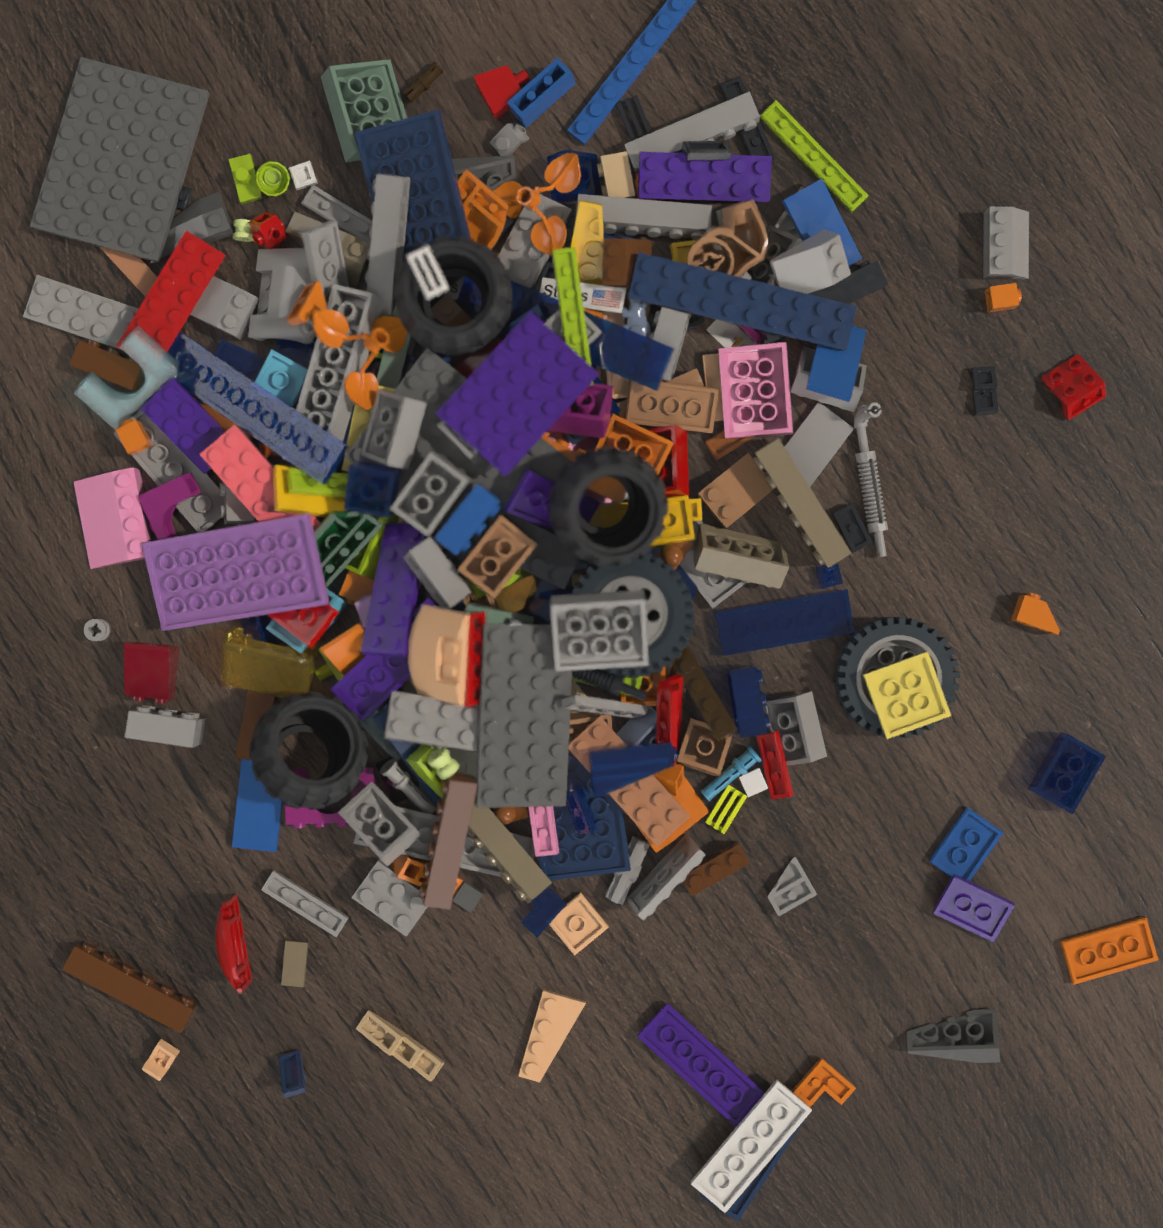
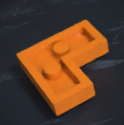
[792,1057,856,1107]

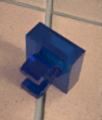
[815,562,843,589]

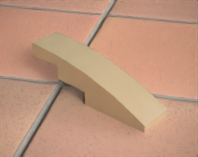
[356,1010,445,1082]

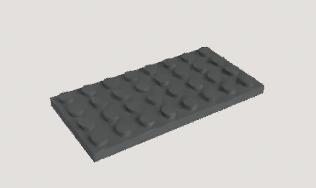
[475,623,572,807]

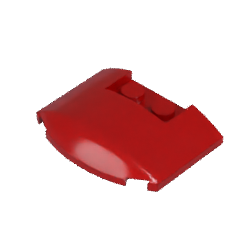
[215,894,252,993]

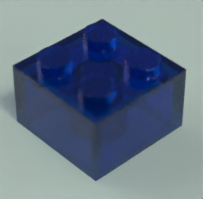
[344,460,401,518]

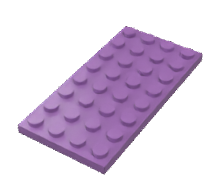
[142,513,329,631]

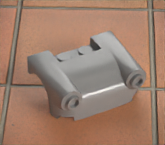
[248,248,316,344]

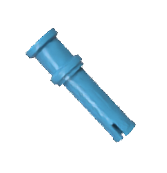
[700,745,762,801]

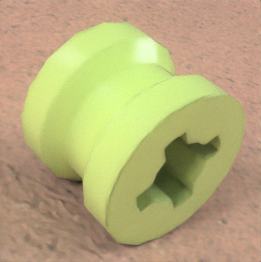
[233,219,254,242]

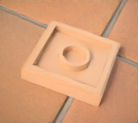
[546,892,609,955]

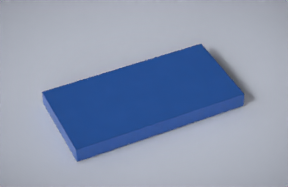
[782,179,862,266]
[806,326,867,402]
[232,759,287,852]

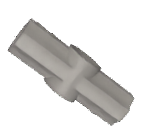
[605,836,650,905]

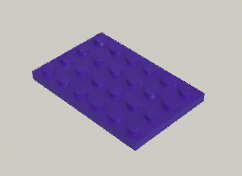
[436,311,599,477]

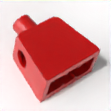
[474,65,530,120]

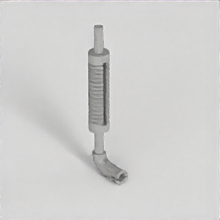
[854,403,888,557]

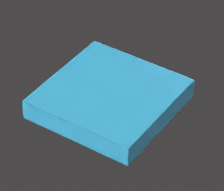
[251,349,308,411]

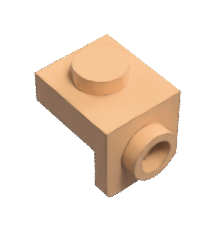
[142,1039,180,1081]

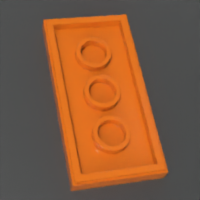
[1059,916,1159,985]

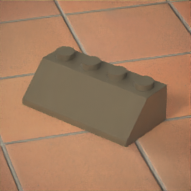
[694,523,789,589]

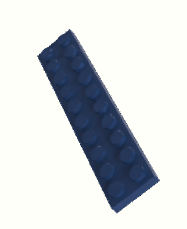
[627,252,857,351]

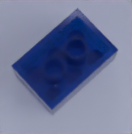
[726,665,770,738]
[1027,732,1106,814]

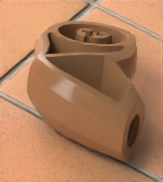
[686,199,769,277]

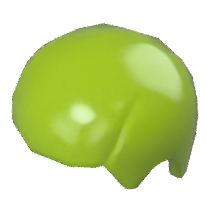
[255,161,290,196]

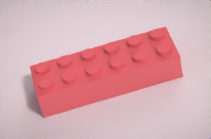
[200,425,322,531]

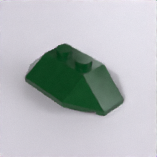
[314,511,383,588]

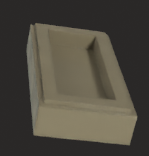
[281,940,309,987]

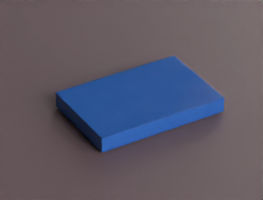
[928,807,1004,881]

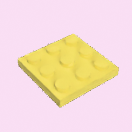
[863,652,951,739]

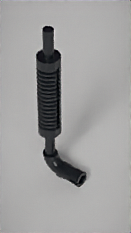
[524,611,648,701]

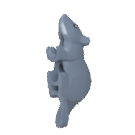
[622,288,651,363]

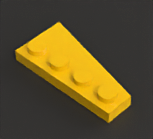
[570,200,604,286]

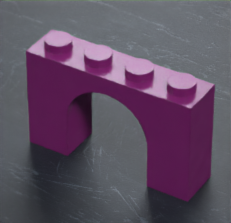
[138,473,201,540]
[285,766,376,828]

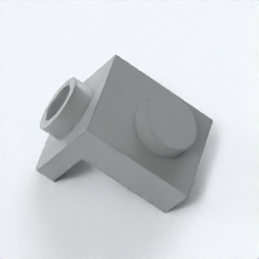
[490,122,530,156]

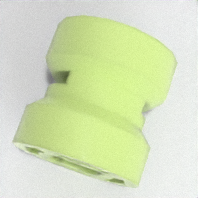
[427,747,459,779]

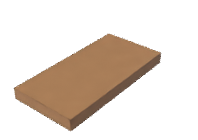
[624,377,719,433]

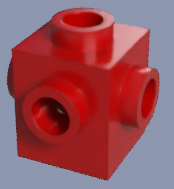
[248,211,287,249]

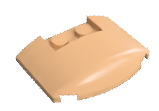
[408,605,469,706]

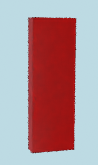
[756,730,794,800]

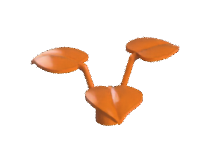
[493,153,581,256]
[313,310,407,410]

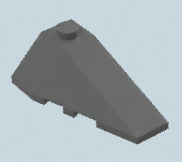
[150,191,234,264]

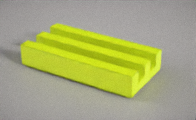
[705,785,747,834]

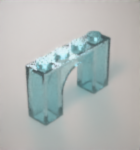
[74,326,179,430]

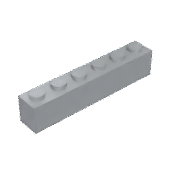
[624,92,760,174]
[365,174,410,316]
[575,194,712,240]

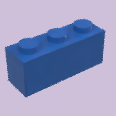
[507,57,576,128]
[435,483,501,555]

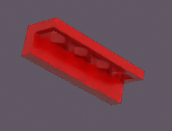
[450,611,486,707]
[655,674,683,768]

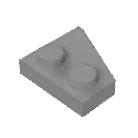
[767,857,817,916]

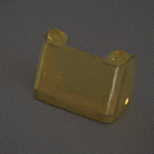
[221,626,320,698]

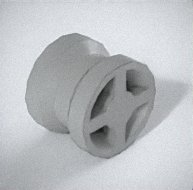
[84,619,110,641]

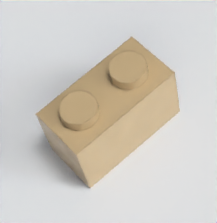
[597,151,635,199]

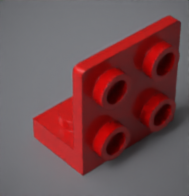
[1042,354,1106,421]

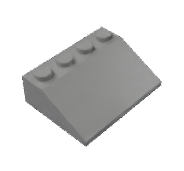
[551,591,648,671]

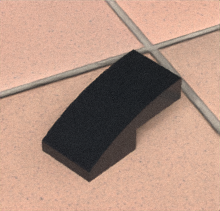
[972,366,999,416]

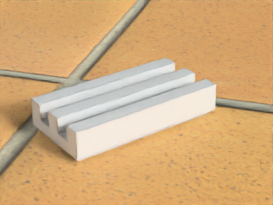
[407,246,449,300]

